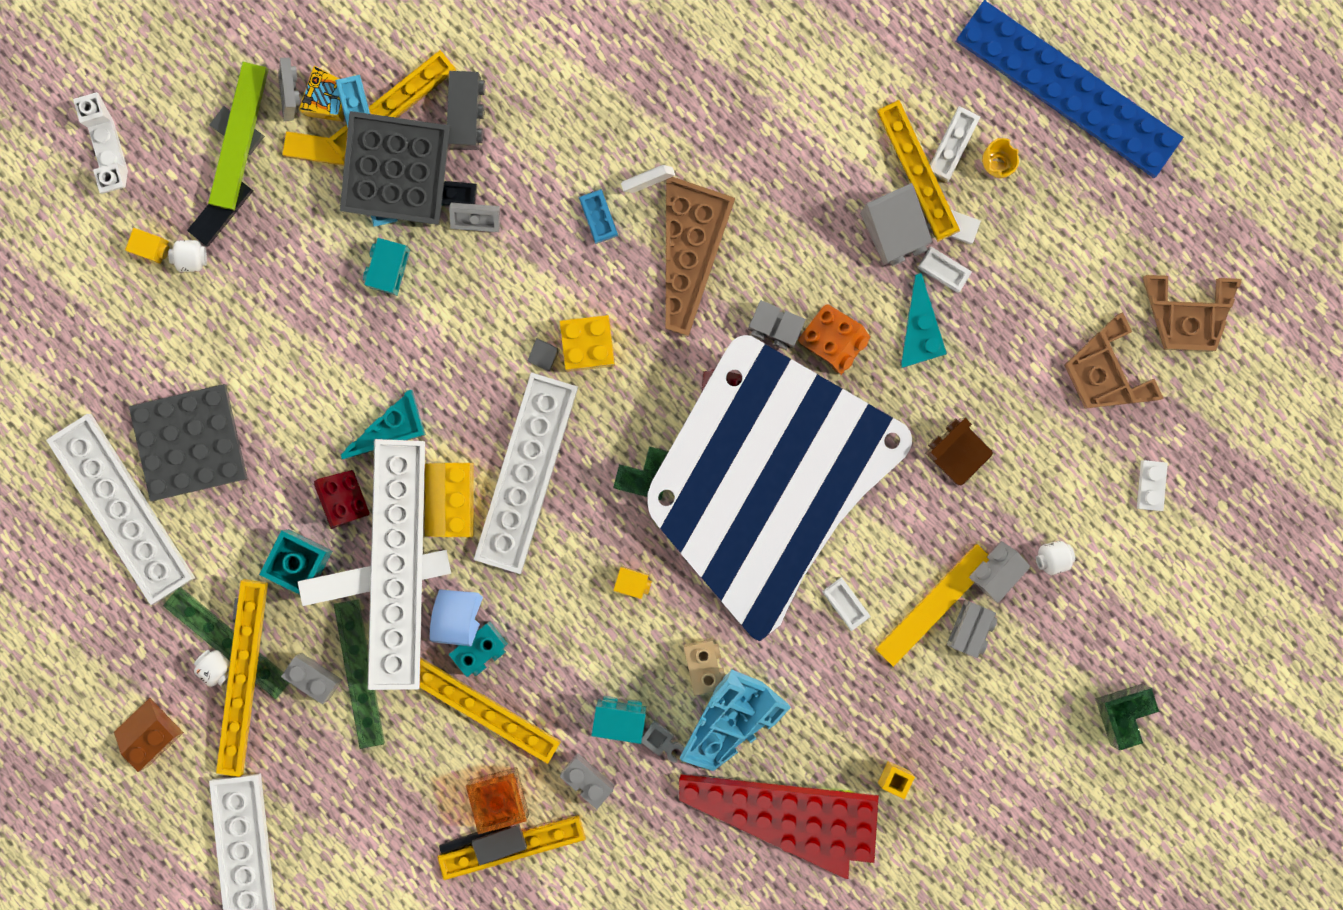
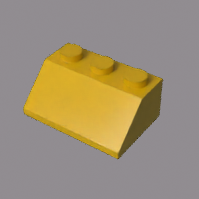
[425,463,474,537]

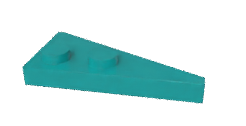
[900,273,947,368]
[341,390,426,460]

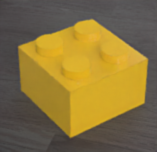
[560,315,615,372]

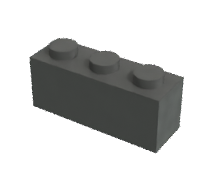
[447,71,486,150]

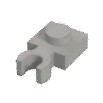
[641,720,685,763]

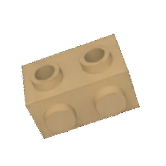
[684,639,725,696]

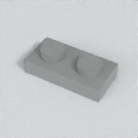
[449,203,500,232]

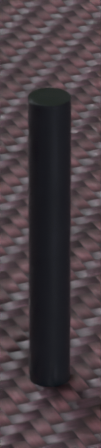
[439,821,511,854]

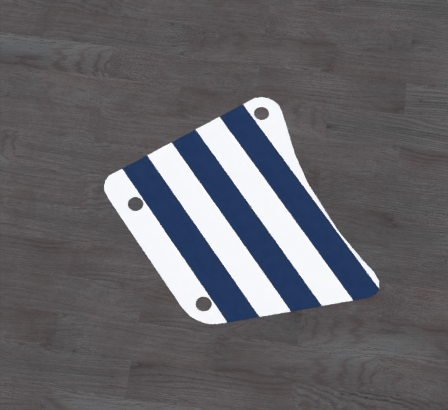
[648,335,912,641]

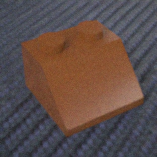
[114,698,184,772]

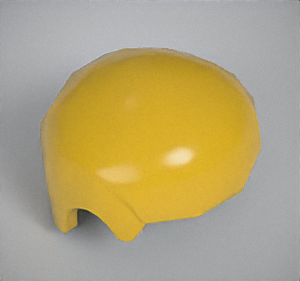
[982,138,1019,179]

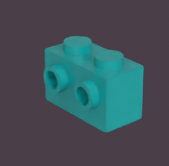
[363,238,411,296]
[448,621,508,677]

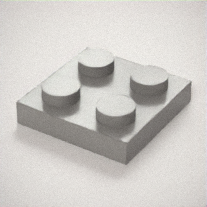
[278,58,300,122]

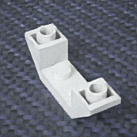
[73,92,128,194]

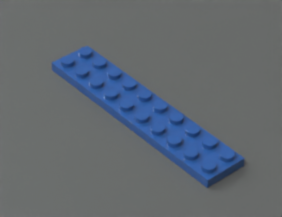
[955,0,1184,178]

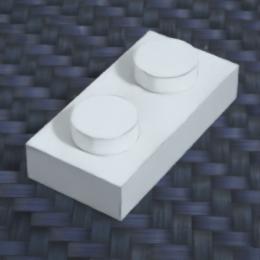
[1137,460,1168,511]

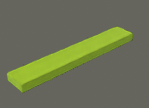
[208,62,269,211]

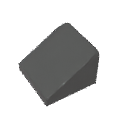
[527,338,560,372]

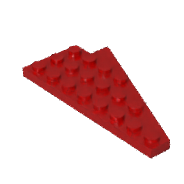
[679,774,879,879]

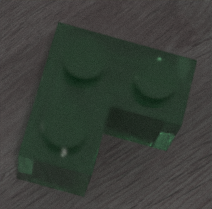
[613,446,669,500]
[1095,684,1159,751]

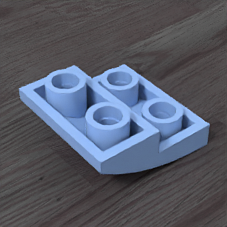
[430,590,483,646]

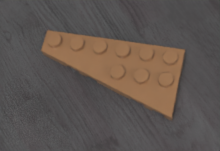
[665,177,735,337]

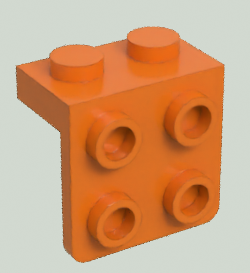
[798,304,871,375]

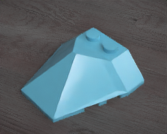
[680,670,791,771]

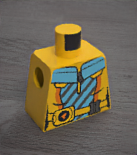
[299,66,345,122]

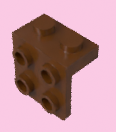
[925,417,993,486]

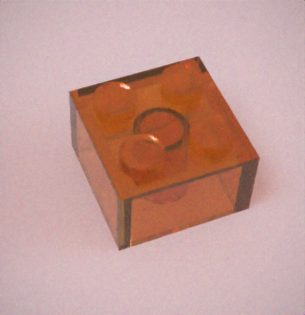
[466,767,530,834]

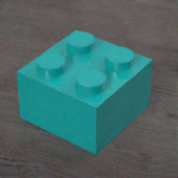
[259,529,333,595]
[591,696,647,744]

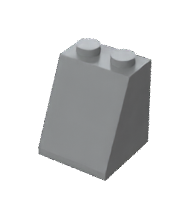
[860,183,932,267]

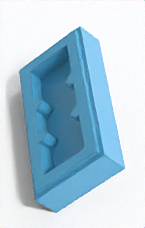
[579,189,618,244]

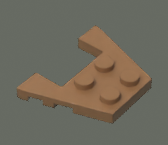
[1143,275,1242,352]
[1064,312,1164,409]

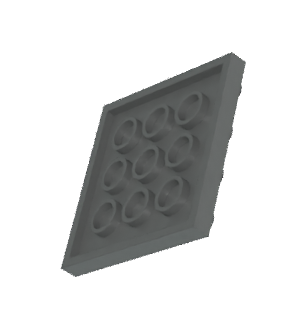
[340,111,451,225]
[129,384,248,501]

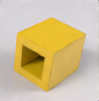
[125,227,169,264]
[613,566,652,599]
[878,761,915,800]

